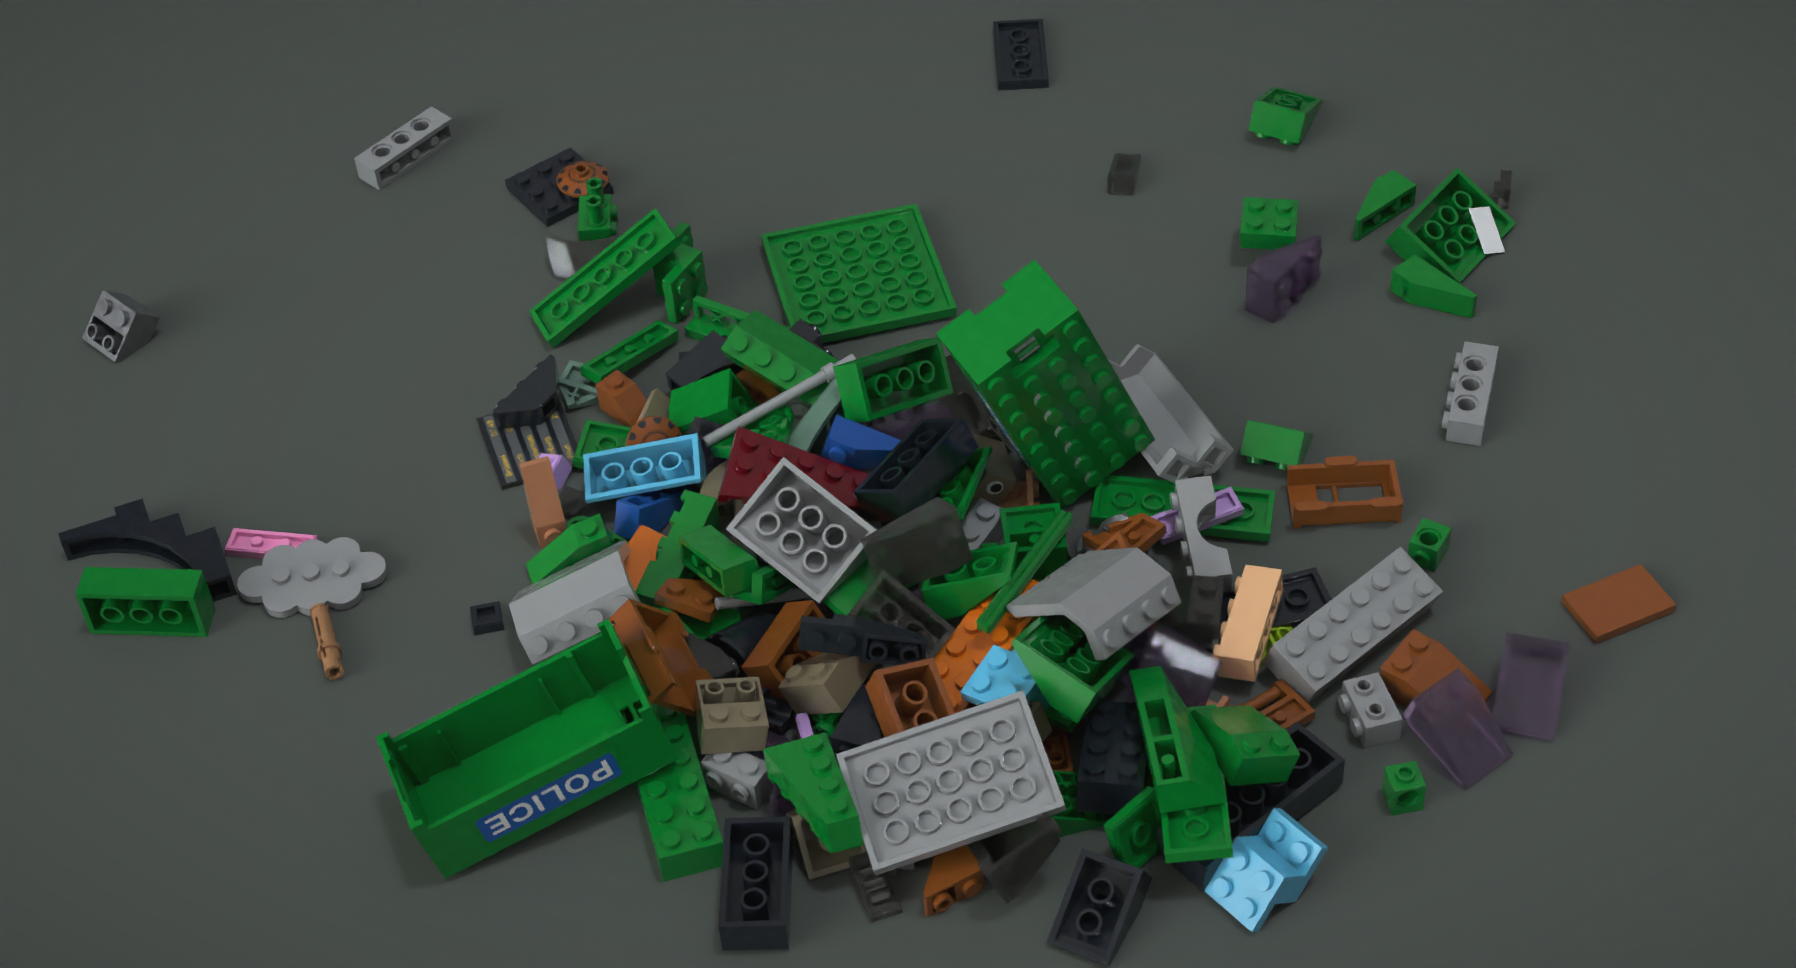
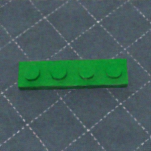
[581,320,679,383]

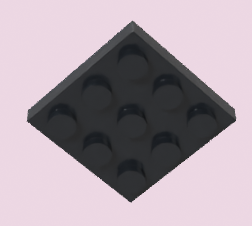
[505,147,614,227]

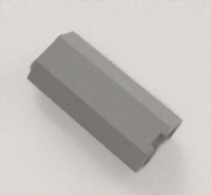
[1109,344,1234,484]

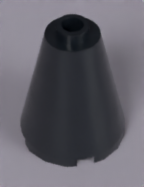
[699,611,776,679]

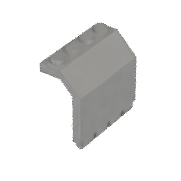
[509,540,641,665]
[1007,547,1181,660]

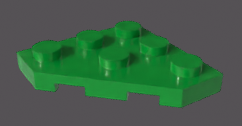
[710,406,795,459]

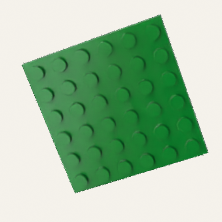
[761,203,957,343]

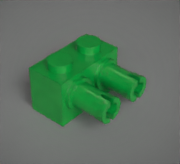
[578,178,619,251]

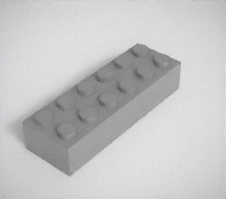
[1262,547,1443,704]

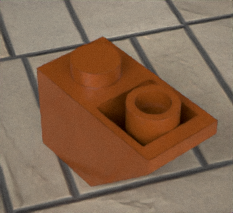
[923,845,985,917]

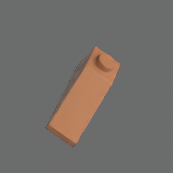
[519,456,567,549]

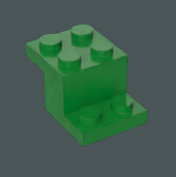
[1240,197,1299,251]
[653,221,708,324]
[999,503,1068,582]

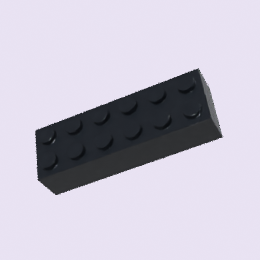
[1157,722,1345,892]

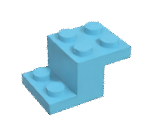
[960,645,1050,711]
[1204,808,1328,932]

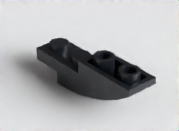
[798,614,928,666]

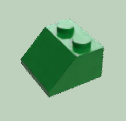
[1240,420,1313,471]

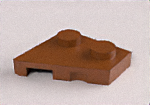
[1082,513,1167,552]
[654,578,725,623]

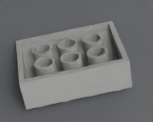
[726,457,883,604]

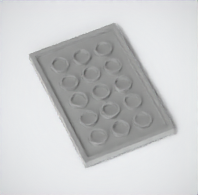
[836,690,1066,876]

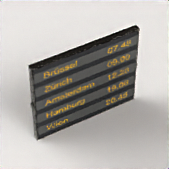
[476,402,579,490]

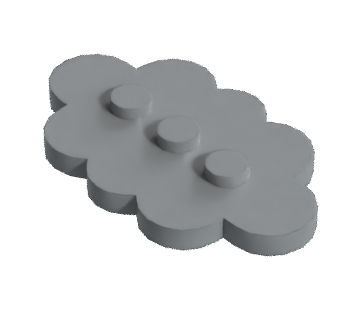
[237,537,388,618]

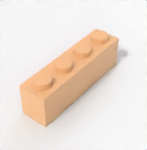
[1212,565,1283,682]

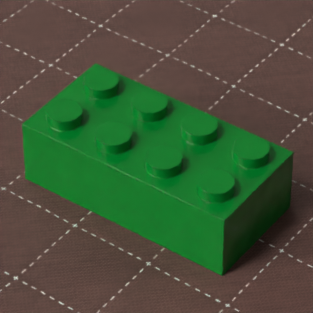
[833,337,954,422]
[75,567,216,637]

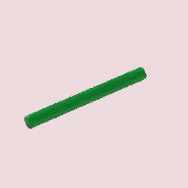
[977,510,1073,634]

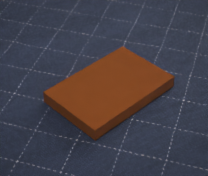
[1561,564,1676,644]

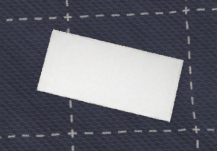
[1468,207,1505,254]

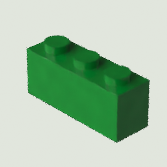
[678,525,759,597]

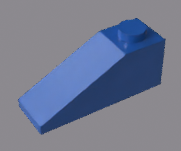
[820,414,901,469]
[614,485,696,541]

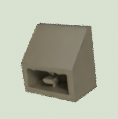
[695,677,769,754]

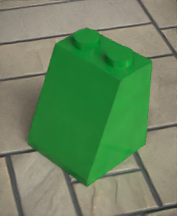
[668,368,758,448]

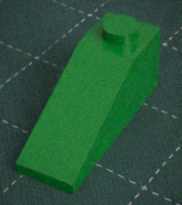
[1354,170,1417,241]
[1390,255,1478,318]
[526,513,614,584]

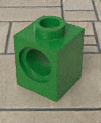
[1408,518,1452,572]
[1382,761,1426,816]

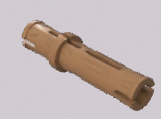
[310,603,345,680]

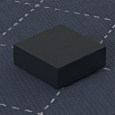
[470,601,505,636]

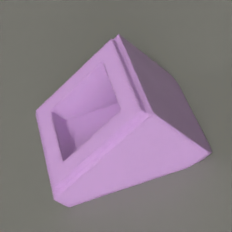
[538,453,572,490]

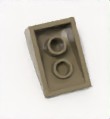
[778,653,875,714]

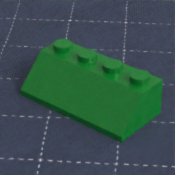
[720,310,839,409]

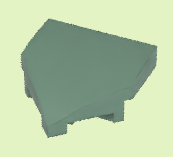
[559,360,599,409]

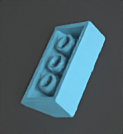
[583,433,707,503]

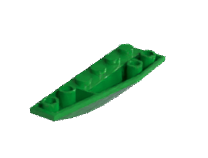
[1129,666,1226,813]

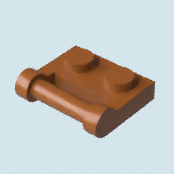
[1235,679,1315,730]

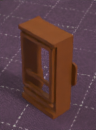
[1286,456,1403,529]
[609,599,712,716]

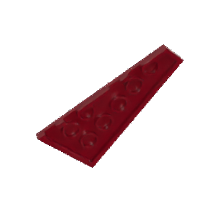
[717,426,869,514]

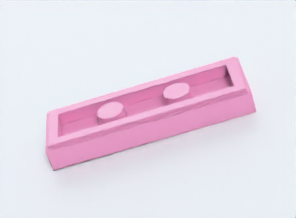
[224,528,318,559]

